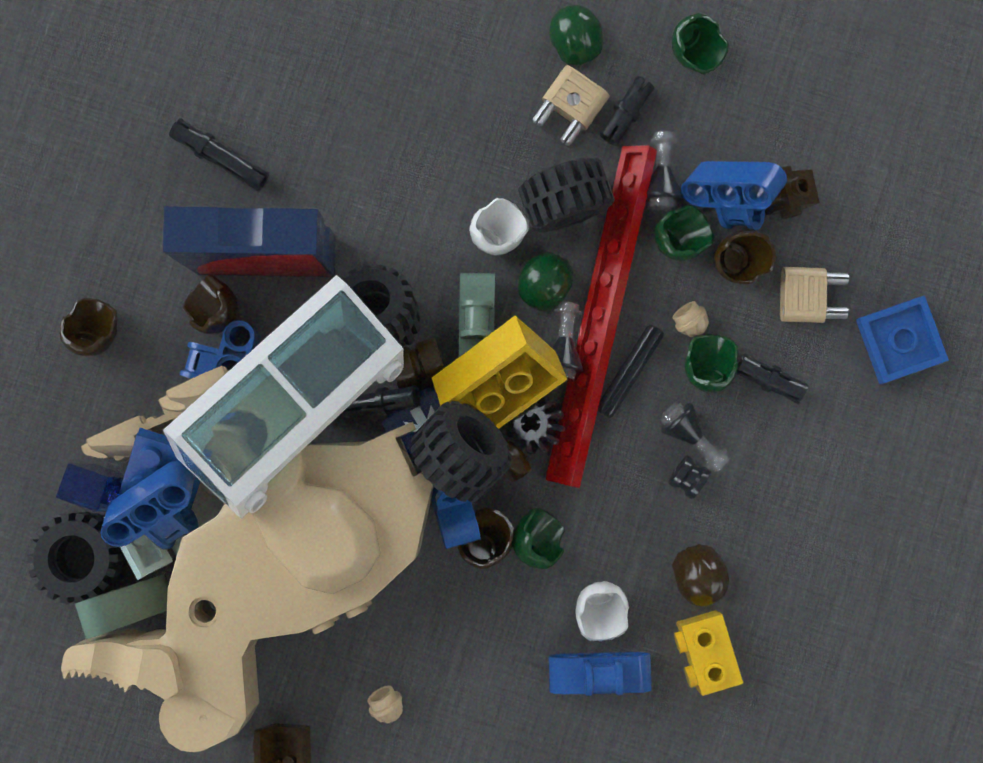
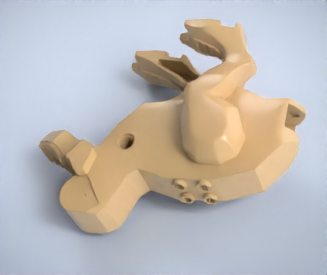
[61,366,434,752]

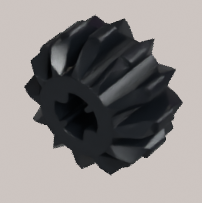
[506,397,566,455]

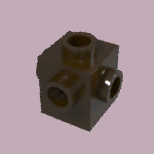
[765,166,820,219]

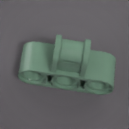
[459,273,495,357]
[75,574,168,639]

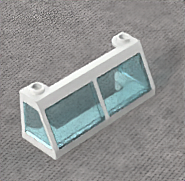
[163,275,404,519]

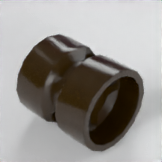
[396,338,444,389]

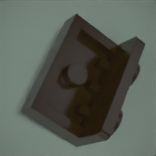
[252,723,311,763]

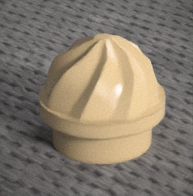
[672,301,709,337]
[367,685,403,723]

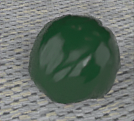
[549,5,604,65]
[672,13,729,75]
[655,205,715,261]
[518,252,574,311]
[684,334,738,392]
[513,507,565,569]

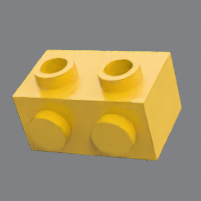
[674,610,743,696]

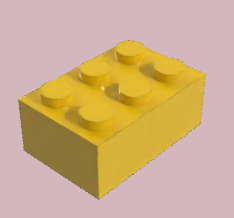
[432,315,568,429]

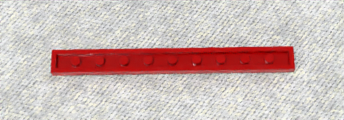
[545,146,657,488]

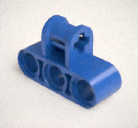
[681,161,787,230]
[179,320,261,421]
[100,461,199,550]
[431,487,481,549]
[549,652,652,696]

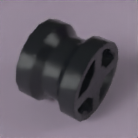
[668,455,711,499]

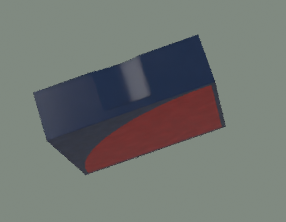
[163,206,336,277]

